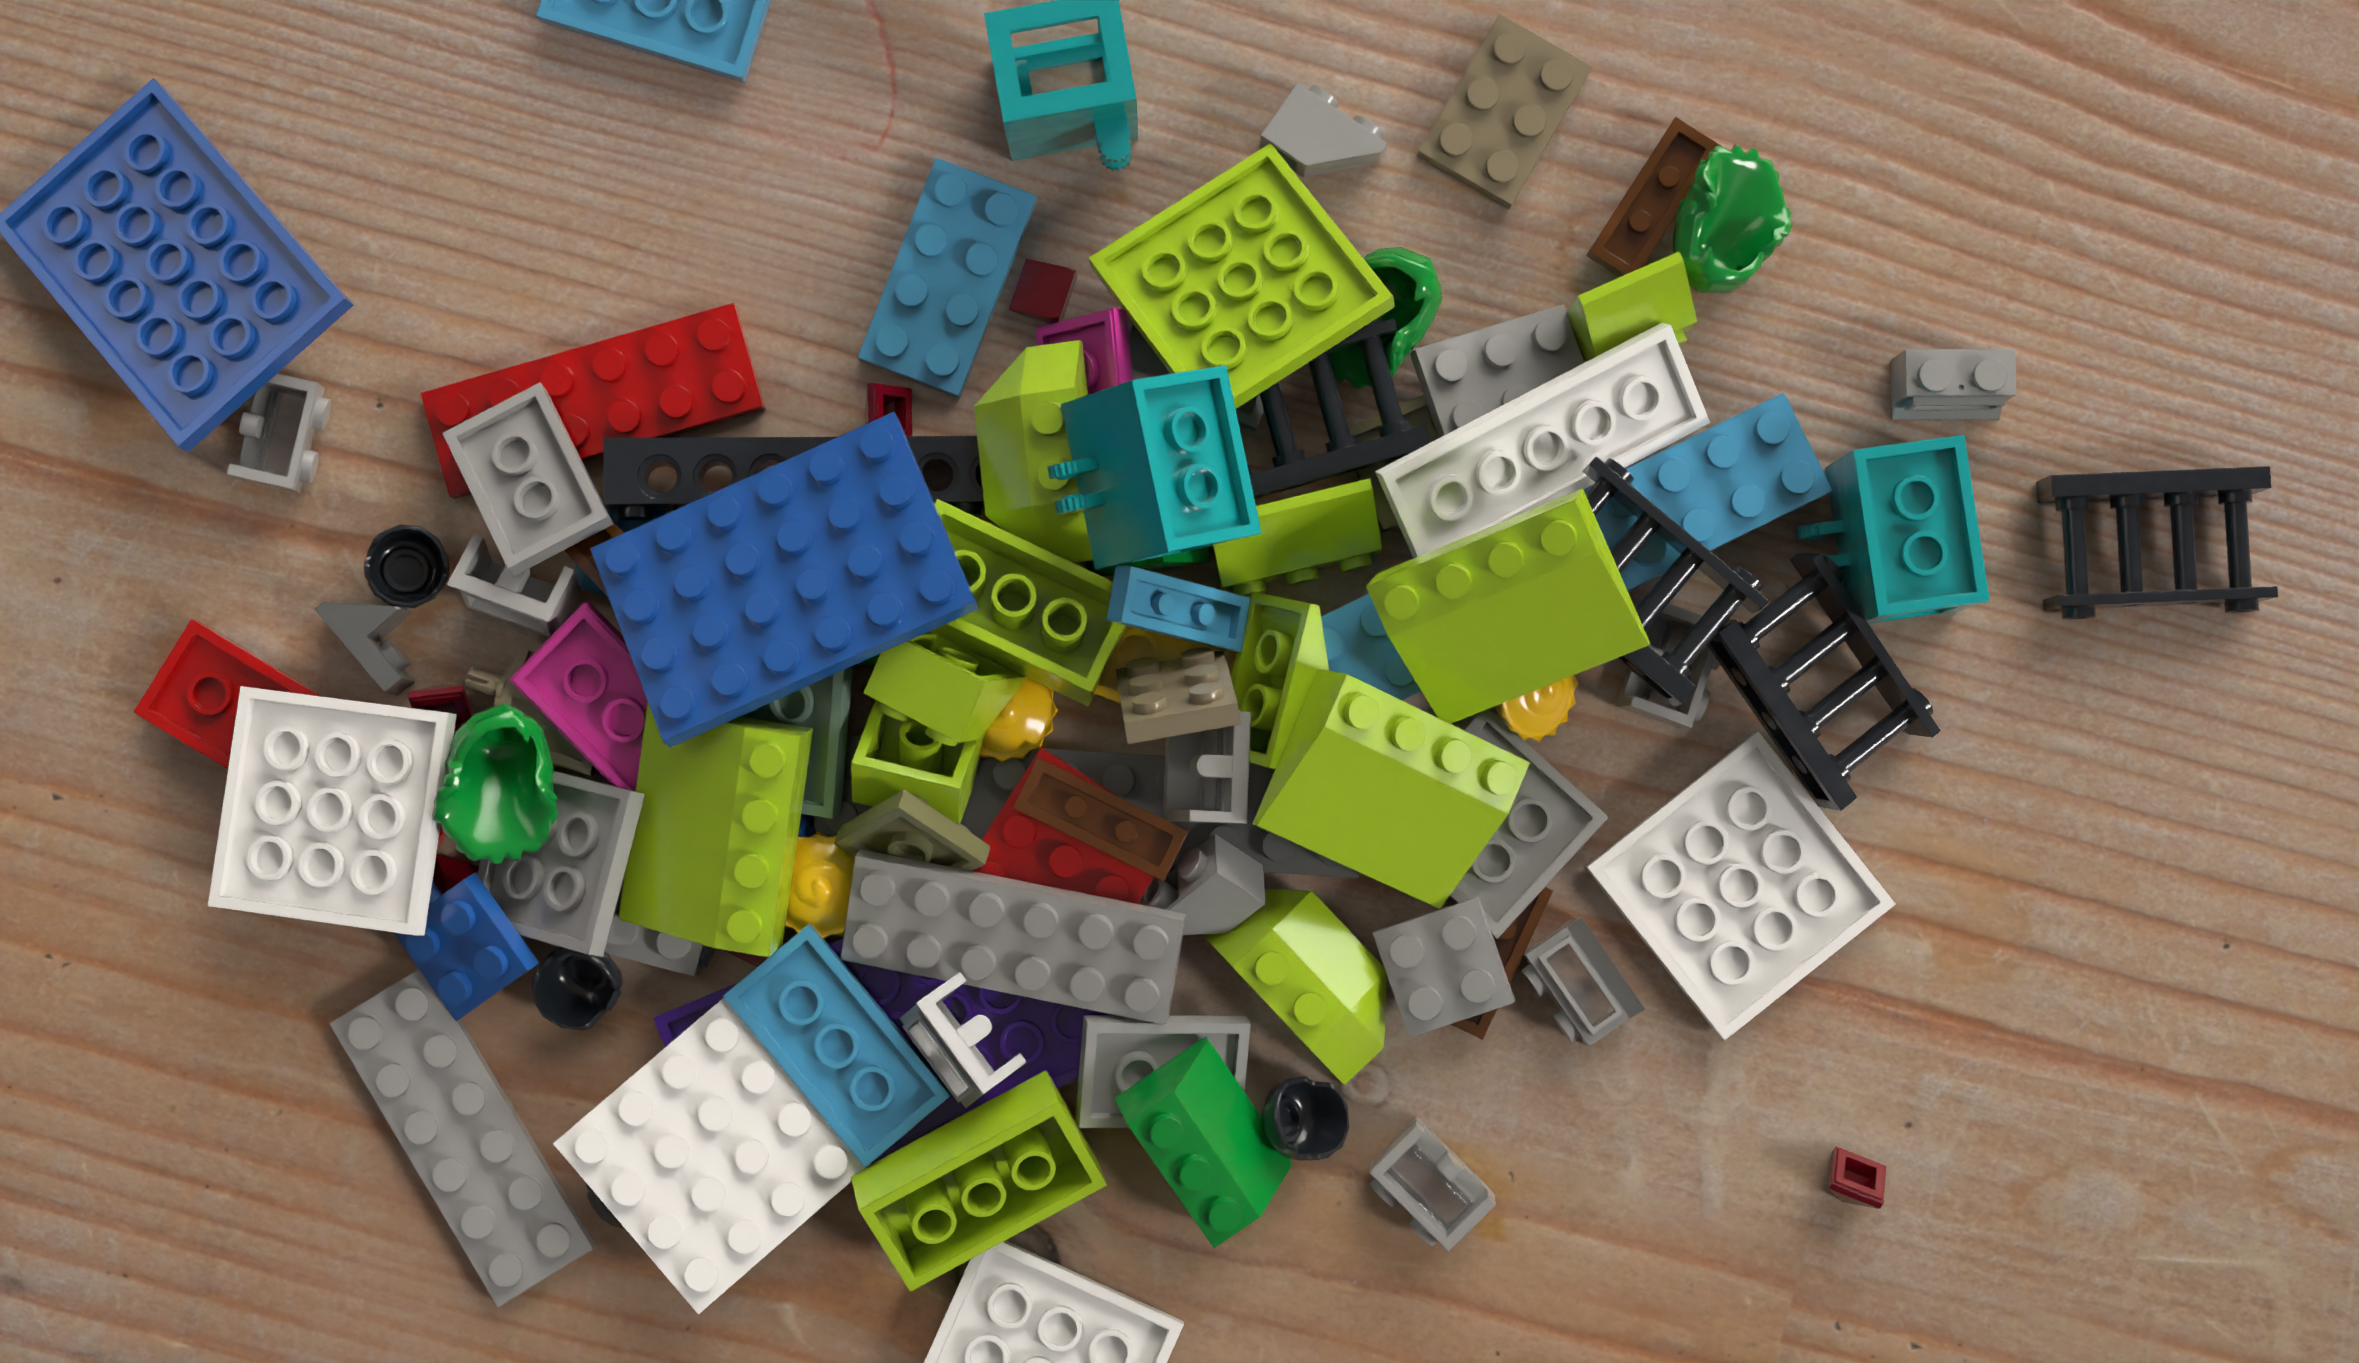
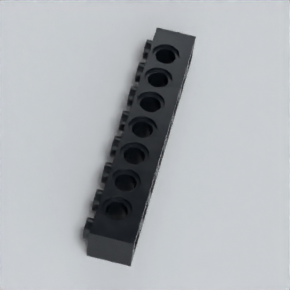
[603,436,985,520]

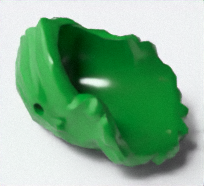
[1673,144,1792,294]
[1328,247,1442,389]
[432,703,559,864]

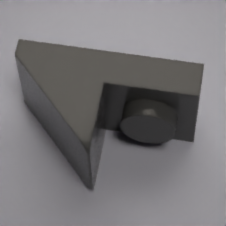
[315,602,415,695]

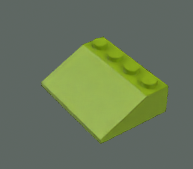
[1366,488,1650,724]
[1252,669,1530,909]
[618,703,813,957]

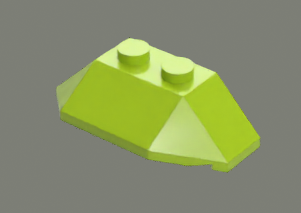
[974,340,1094,563]
[1202,889,1387,1085]

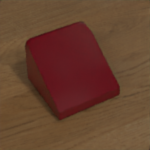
[1009,258,1077,324]

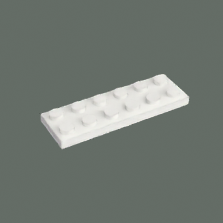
[1375,323,1710,558]

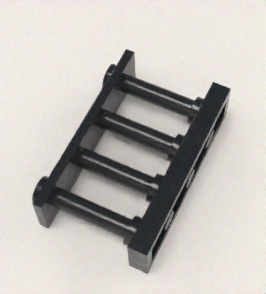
[1247,317,1429,499]
[1582,456,1769,707]
[2036,466,2278,620]
[1707,553,1941,811]

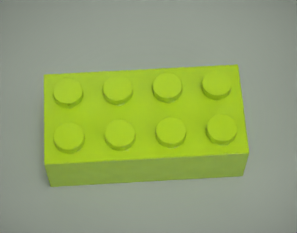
[930,499,1127,706]
[851,1070,1107,1292]

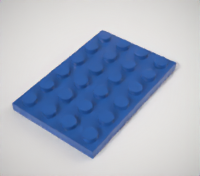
[0,78,354,452]
[590,412,979,748]

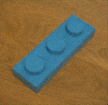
[1106,565,1251,652]

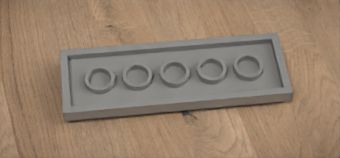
[841,849,1186,1025]
[330,969,597,1307]

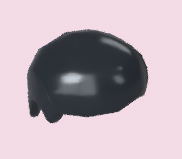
[364,524,449,608]
[532,947,623,1031]
[1262,1076,1349,1161]

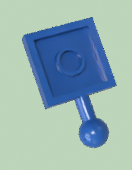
[393,872,539,1021]

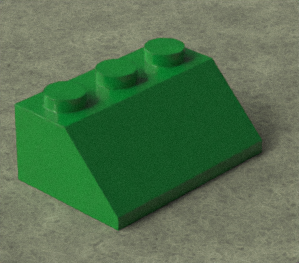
[1114,1036,1293,1248]

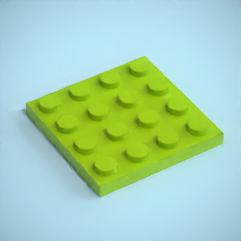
[1089,143,1395,409]

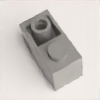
[1259,82,1387,178]
[1140,834,1265,935]

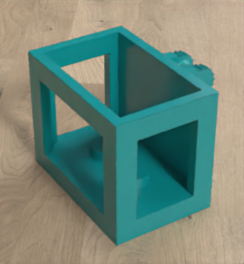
[984,0,1139,172]
[1047,365,1262,570]
[1797,435,1990,624]

